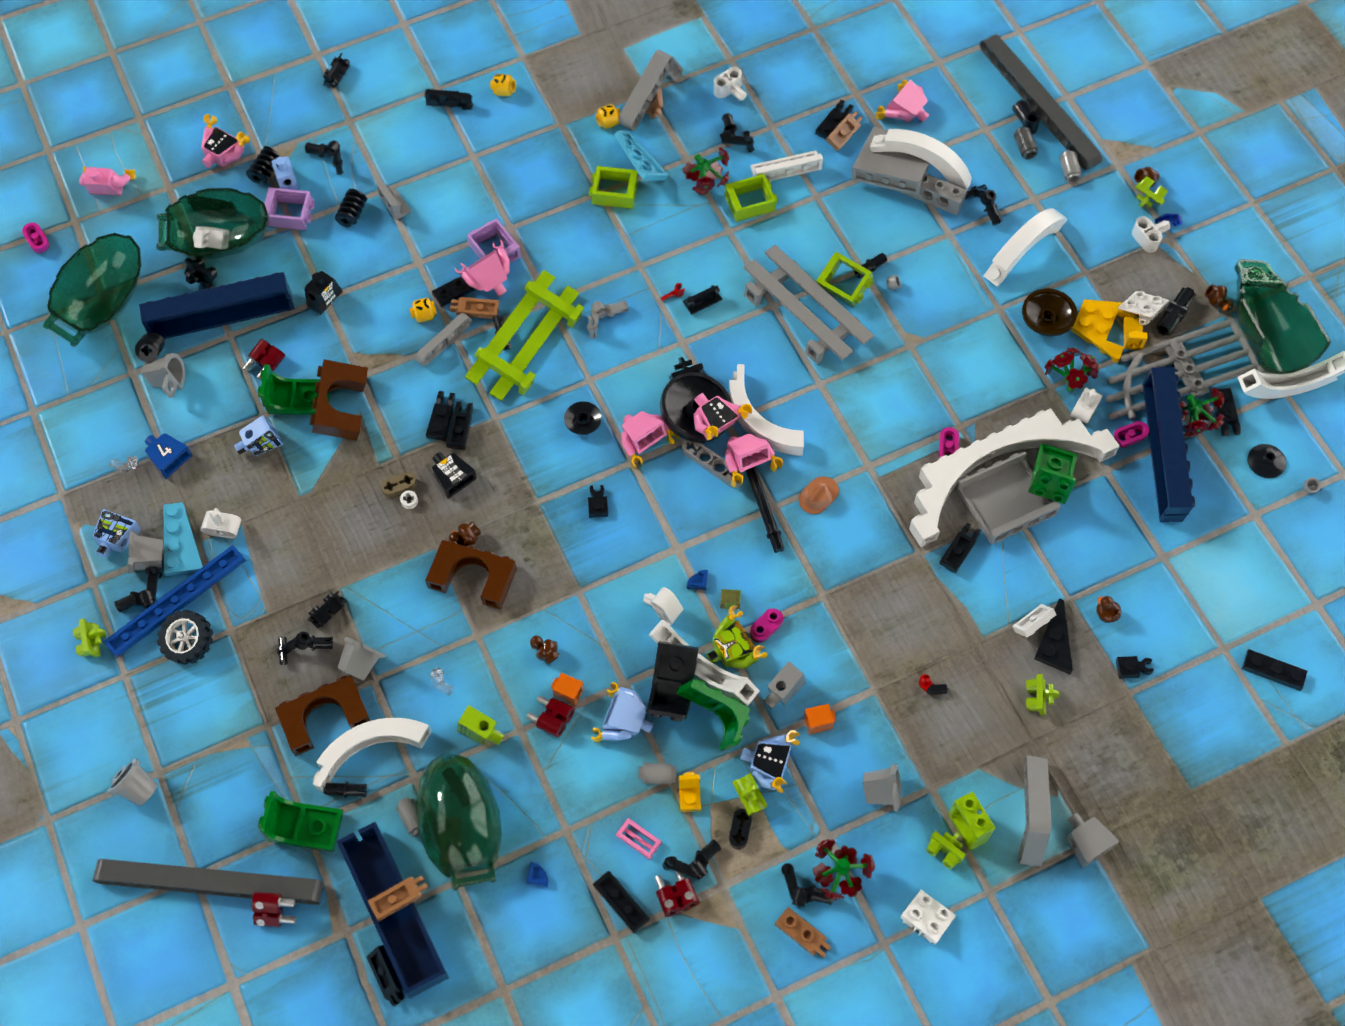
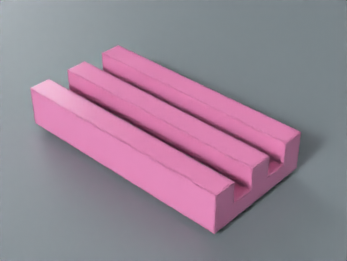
[616,818,662,860]

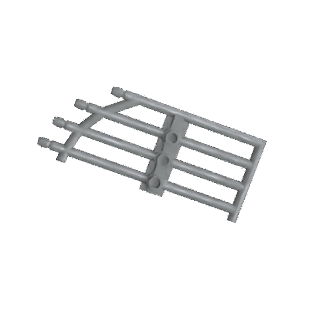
[1105,318,1266,420]

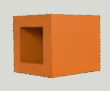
[551,672,584,706]
[804,704,836,734]

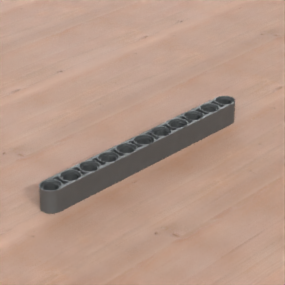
[980,34,1102,170]
[92,859,324,905]

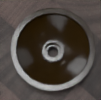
[1022,288,1077,336]

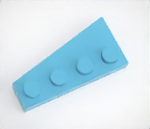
[615,130,669,181]
[163,502,204,577]

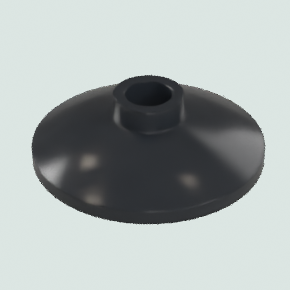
[564,401,602,435]
[1247,444,1286,478]

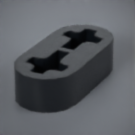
[729,809,752,850]

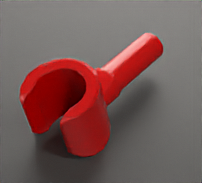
[660,283,685,301]

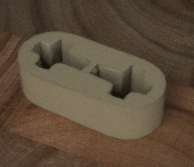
[381,472,417,498]

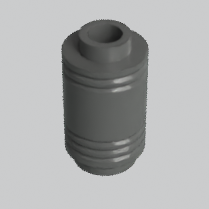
[1013,127,1038,159]

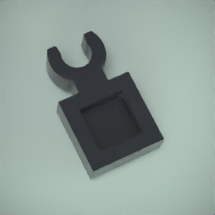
[588,484,608,518]
[1116,656,1154,679]

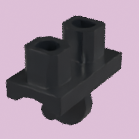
[184,257,217,289]
[669,357,704,380]

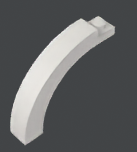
[870,129,972,190]
[983,208,1067,287]
[1237,351,1345,399]
[729,364,804,456]
[649,620,760,706]
[313,718,431,793]

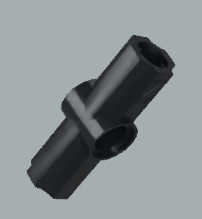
[1156,287,1196,335]

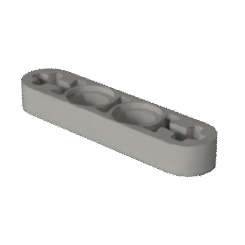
[415,313,472,366]
[682,440,744,488]

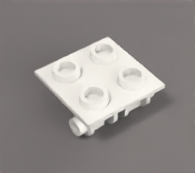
[1118,291,1169,325]
[900,890,956,945]

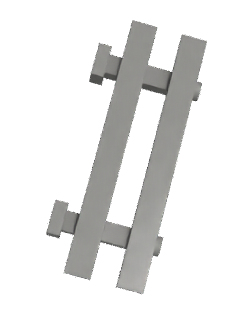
[744,245,874,365]

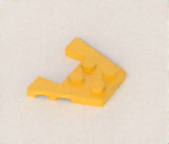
[1071,299,1138,364]

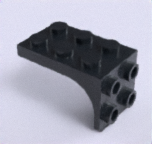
[646,641,699,721]

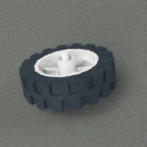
[157,610,213,665]

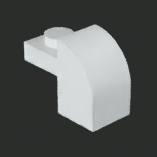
[193,226,230,250]

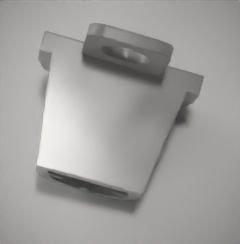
[141,353,185,398]
[128,531,163,574]
[337,636,386,681]
[107,758,158,806]
[863,764,901,812]

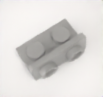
[376,181,411,220]

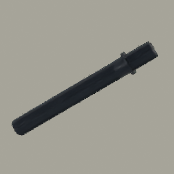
[746,466,784,553]

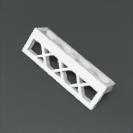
[750,151,823,181]

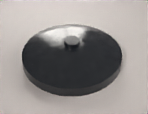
[660,372,732,443]

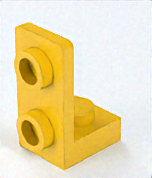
[1123,316,1147,350]
[679,772,701,812]

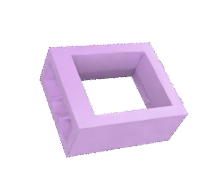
[261,188,315,230]
[467,218,521,263]

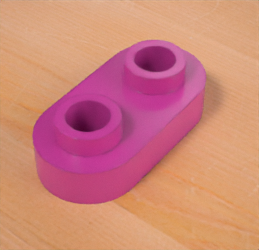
[22,222,50,253]
[1113,421,1149,448]
[939,427,959,458]
[750,608,783,643]

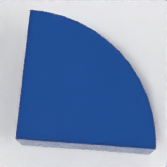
[687,570,708,590]
[527,861,548,887]

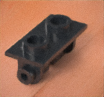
[323,53,350,88]
[683,285,723,315]
[307,591,346,629]

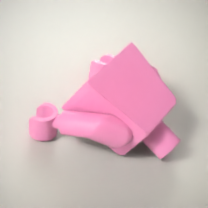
[455,240,510,296]

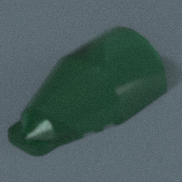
[1234,259,1331,374]

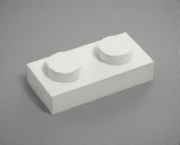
[1012,604,1056,637]

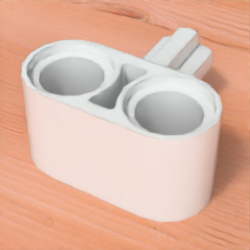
[714,67,747,101]
[1132,217,1171,253]
[1070,388,1103,424]
[201,508,241,539]
[643,587,683,625]

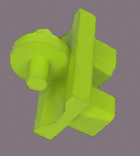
[1134,176,1168,208]
[73,618,106,657]
[1026,674,1060,715]
[732,773,768,816]
[926,831,966,870]

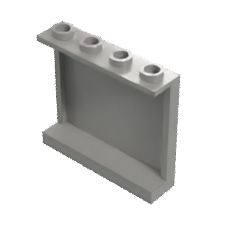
[852,127,930,196]
[956,451,1061,545]

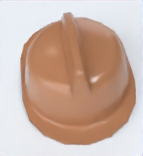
[799,476,839,514]

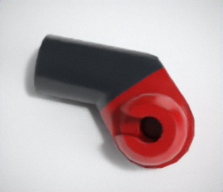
[918,674,947,695]

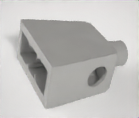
[764,661,806,709]
[1067,813,1119,868]

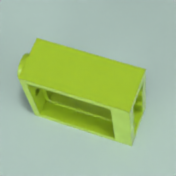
[589,166,638,209]
[724,174,778,222]
[816,251,874,307]
[948,791,995,851]

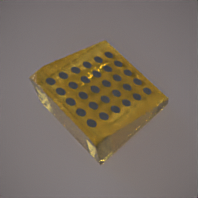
[720,589,741,609]

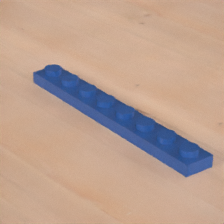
[103,545,246,658]

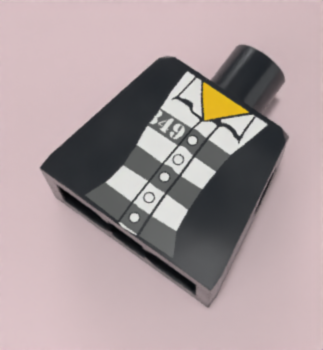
[304,271,343,315]
[432,452,477,499]

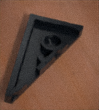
[1034,598,1073,674]

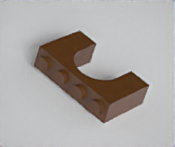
[309,359,368,441]
[425,540,517,610]
[275,675,371,757]

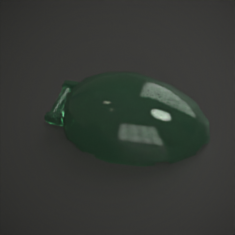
[156,188,270,259]
[43,233,142,347]
[416,753,502,891]

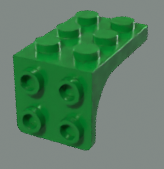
[258,364,330,415]
[1028,443,1078,504]
[677,679,751,751]
[258,791,344,852]

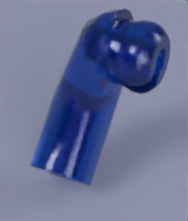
[1155,213,1183,226]

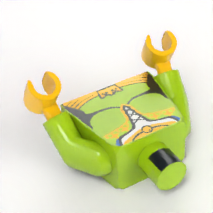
[706,606,768,669]

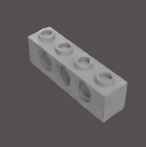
[896,174,967,215]

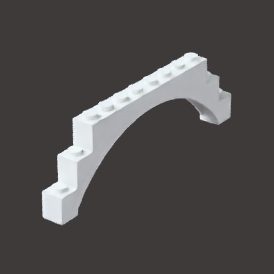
[909,408,1120,547]

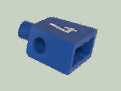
[145,433,193,479]

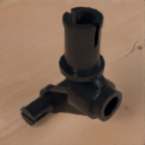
[720,113,755,152]
[305,141,343,175]
[965,184,1003,226]
[114,566,162,613]
[277,631,333,665]
[662,839,721,880]
[781,863,833,907]

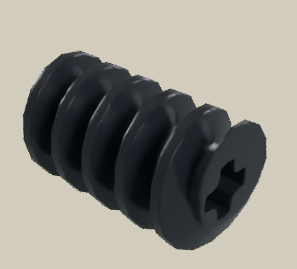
[246,146,280,184]
[335,188,368,227]
[135,332,165,362]

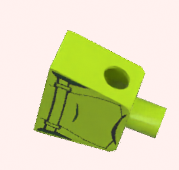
[457,705,505,746]

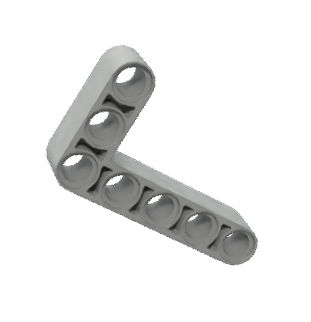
[619,49,683,131]
[1018,755,1051,867]

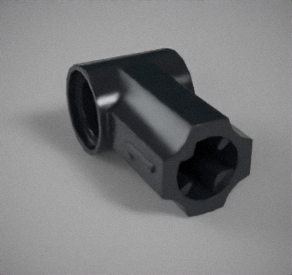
[1012,99,1040,134]

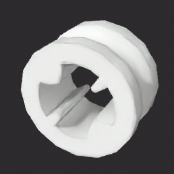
[400,490,418,509]

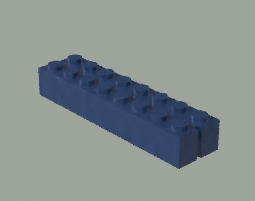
[139,272,295,339]
[1142,367,1195,522]
[337,822,449,999]

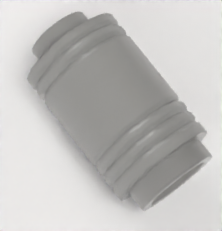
[1059,150,1082,183]
[638,763,676,785]
[396,797,428,837]

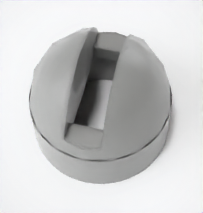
[886,274,901,290]
[1303,477,1321,494]

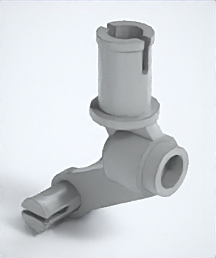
[587,300,628,339]

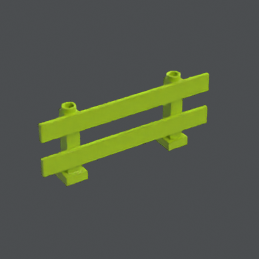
[464,270,584,402]

